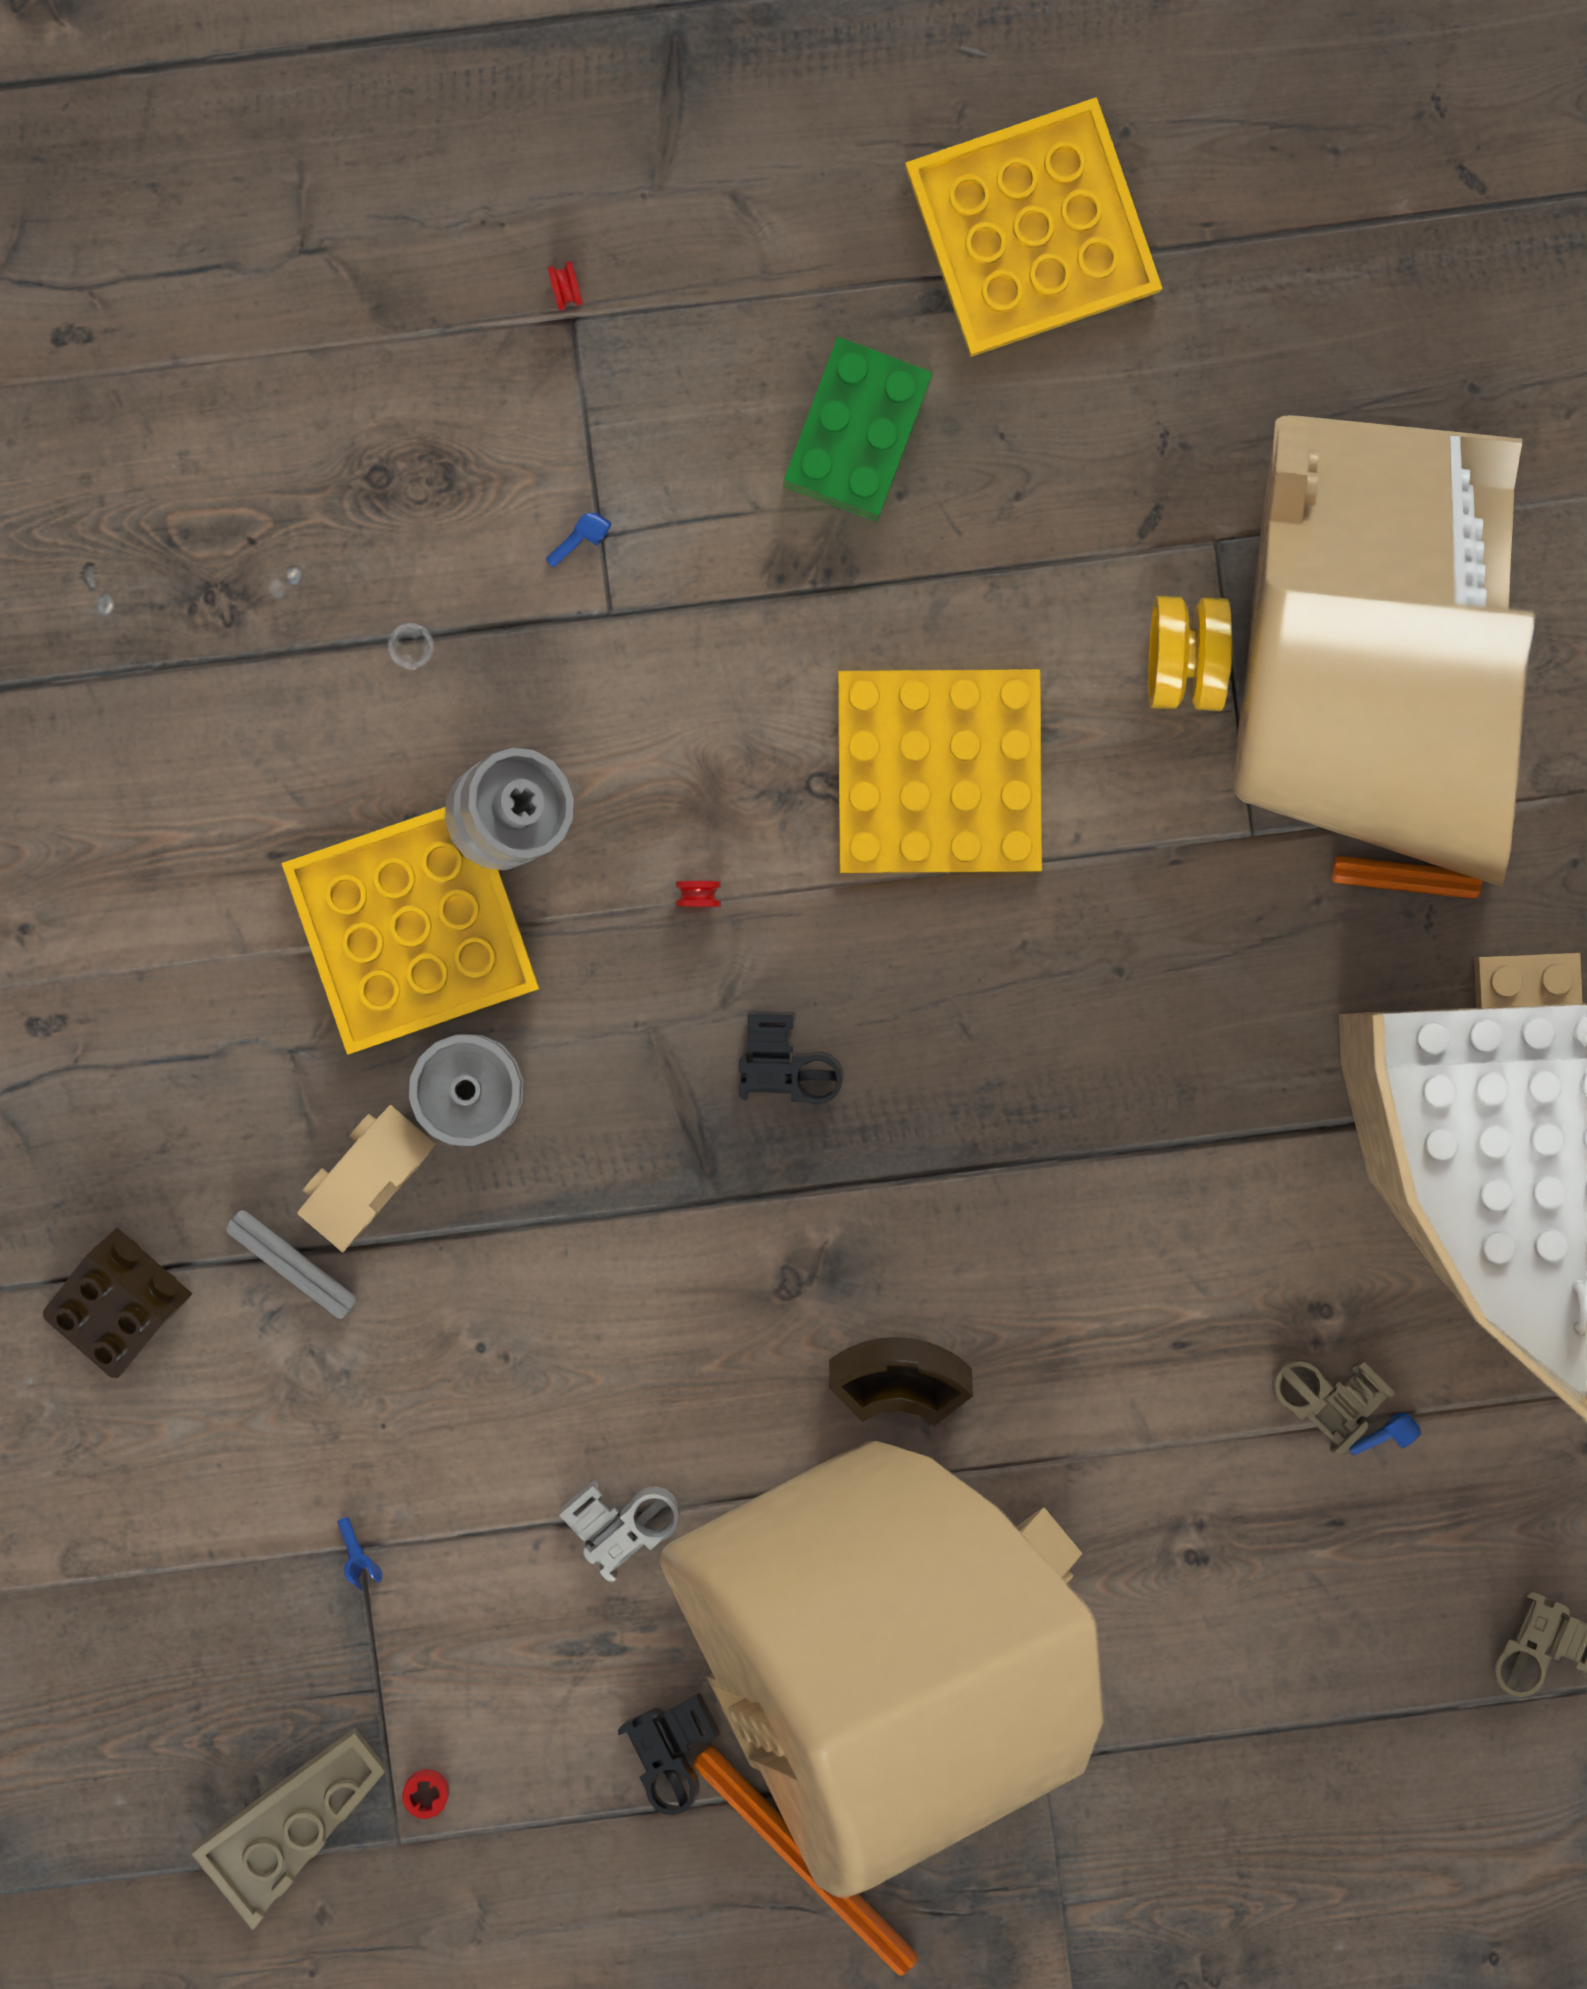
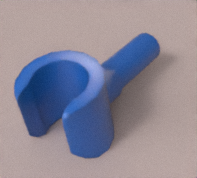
[545,513,611,567]
[1349,1412,1421,1456]
[337,1517,383,1590]

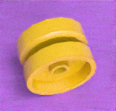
[1148,596,1233,711]

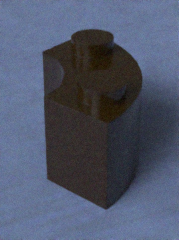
[829,1337,973,1426]

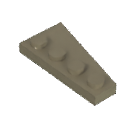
[191,1727,385,1930]

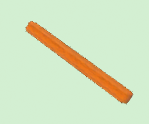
[693,1745,918,1976]

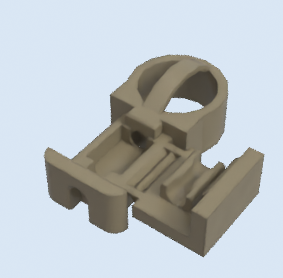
[1272,1359,1396,1455]
[1493,1592,1587,1697]

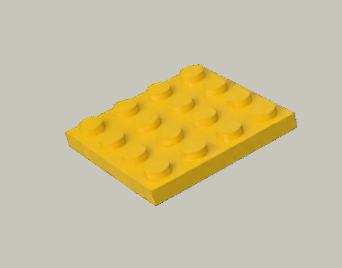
[905,97,1163,357]
[838,669,1042,873]
[281,807,540,1055]

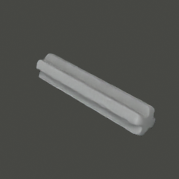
[226,1210,357,1319]

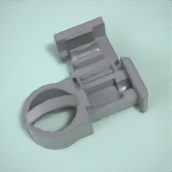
[559,1479,679,1582]

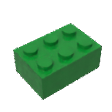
[783,336,933,523]

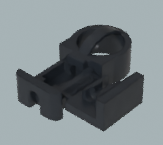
[739,1011,844,1105]
[618,1693,720,1815]

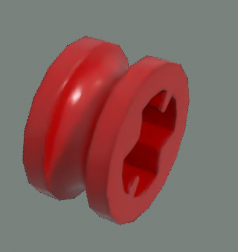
[547,260,583,311]
[675,881,721,907]
[402,1769,449,1819]

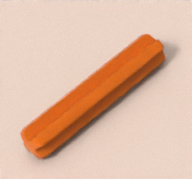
[1331,856,1482,899]

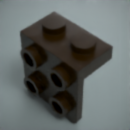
[43,1228,192,1378]

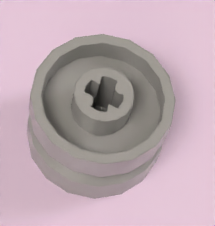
[445,748,574,870]
[409,1034,525,1146]

